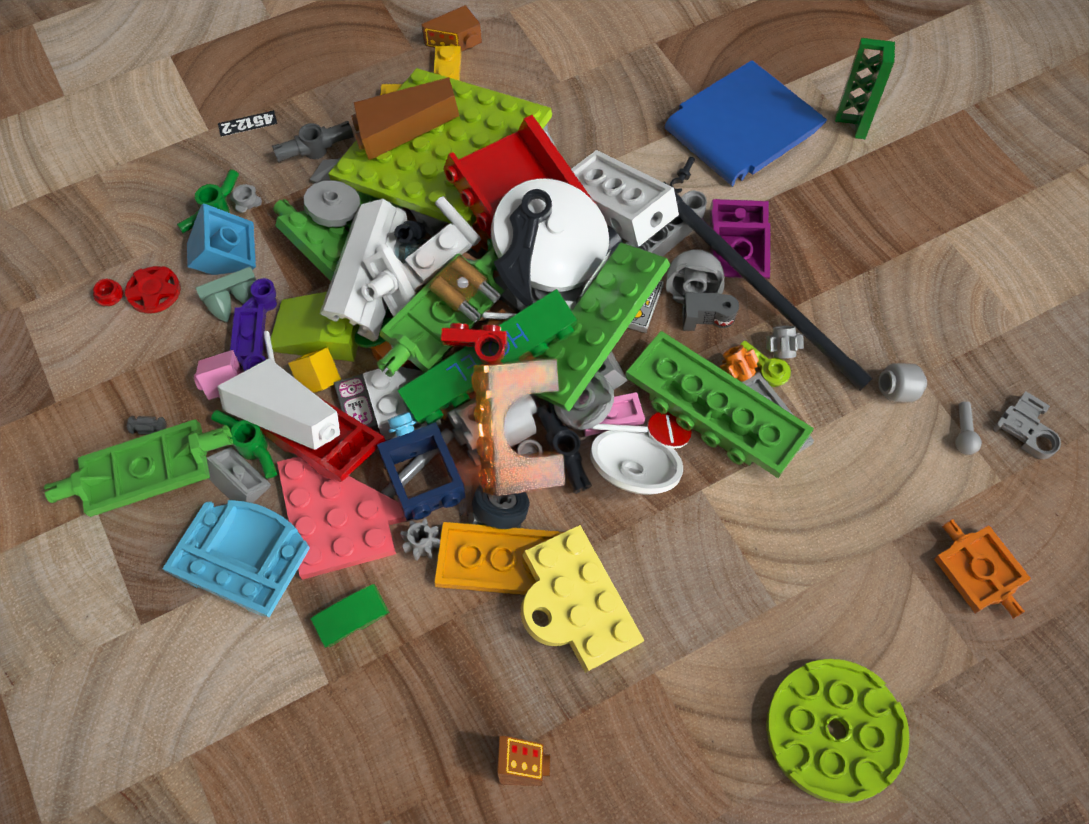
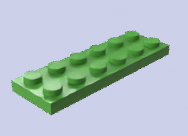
[520,242,671,411]

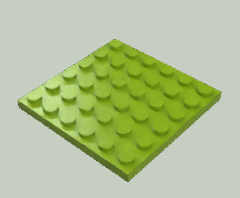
[328,68,552,226]

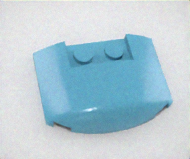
[162,500,310,618]

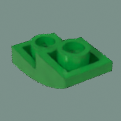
[310,584,390,648]

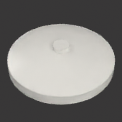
[491,179,609,292]

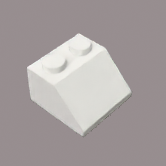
[363,367,441,440]

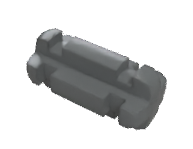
[127,416,167,434]

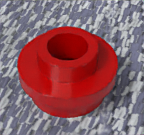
[93,279,123,306]

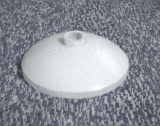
[590,430,683,495]

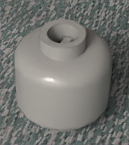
[878,363,927,402]

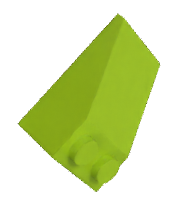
[271,292,360,362]

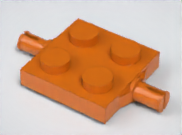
[934,519,1031,619]

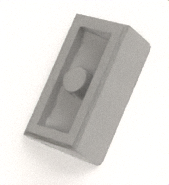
[207,447,271,503]

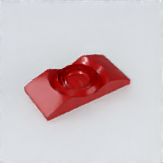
[259,397,385,482]

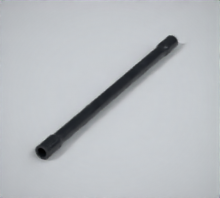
[663,181,873,391]

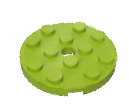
[766,659,909,803]

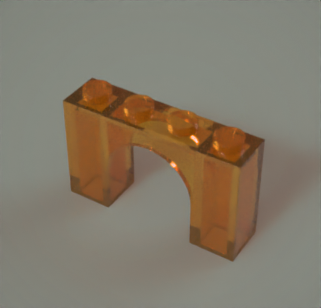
[472,358,565,496]

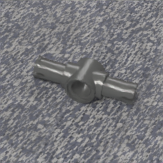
[272,121,354,162]

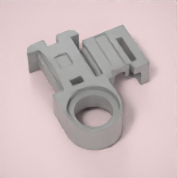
[994,391,1061,459]

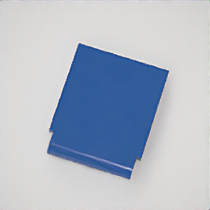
[665,60,827,187]

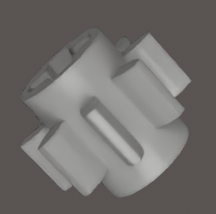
[766,326,804,359]
[401,518,440,561]

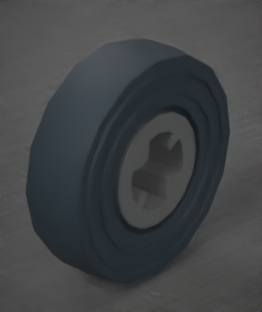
[472,479,530,529]

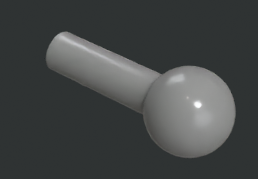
[955,402,982,455]

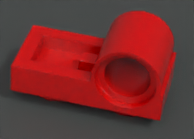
[441,323,508,365]

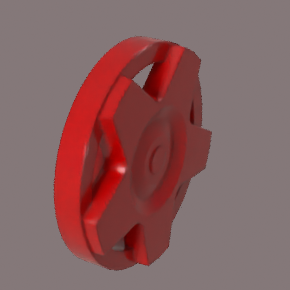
[125,266,181,314]

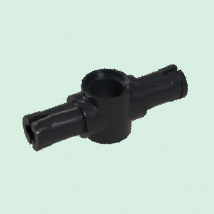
[536,403,592,494]

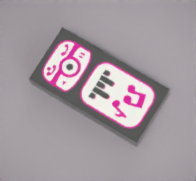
[334,374,379,430]

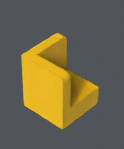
[288,347,341,393]

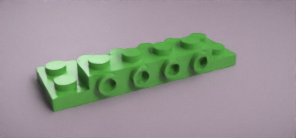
[626,331,814,478]

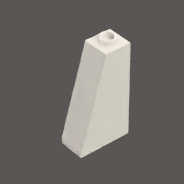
[217,358,340,450]

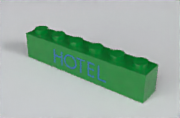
[397,289,577,425]

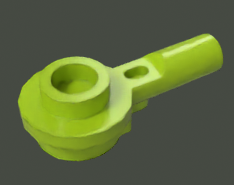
[740,340,791,387]

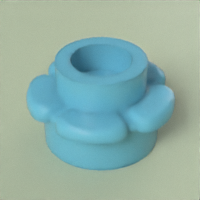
[387,411,417,437]

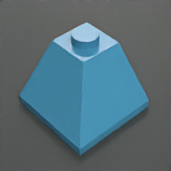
[187,203,256,275]

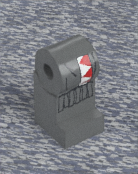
[682,292,739,331]

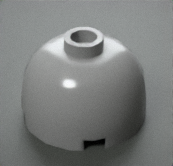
[666,250,724,304]

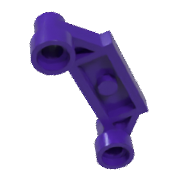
[230,278,277,371]

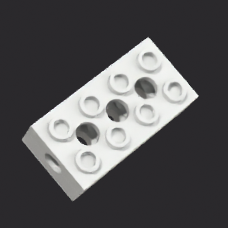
[571,150,679,247]

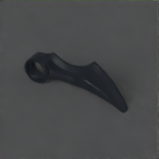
[494,189,552,307]

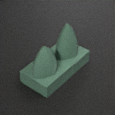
[195,266,256,322]

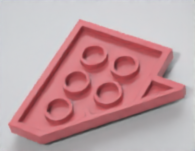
[277,457,412,580]

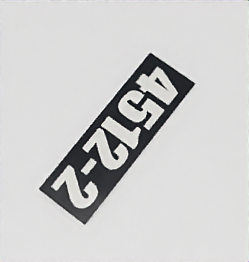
[218,110,278,137]

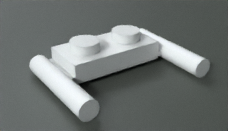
[376,196,481,293]

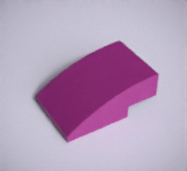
[710,199,770,279]

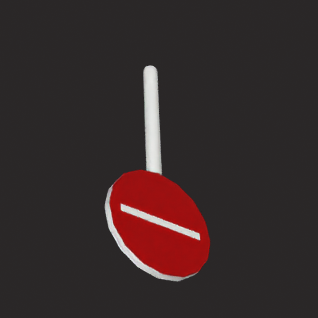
[592,412,692,449]

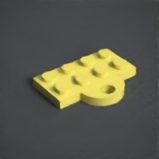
[521,525,644,673]

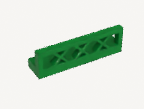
[835,38,895,140]

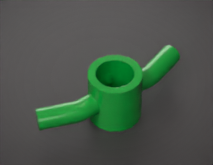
[177,169,239,234]
[211,410,277,478]

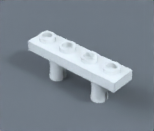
[361,246,416,348]

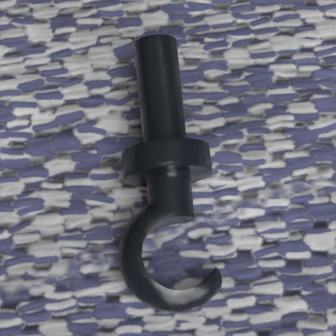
[669,156,695,193]

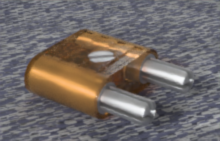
[428,255,500,322]

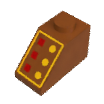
[421,5,482,52]
[498,736,550,786]

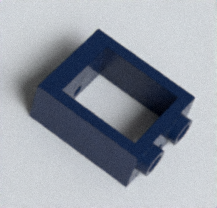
[377,422,466,521]

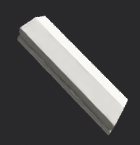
[320,199,408,341]

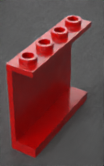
[443,115,595,239]

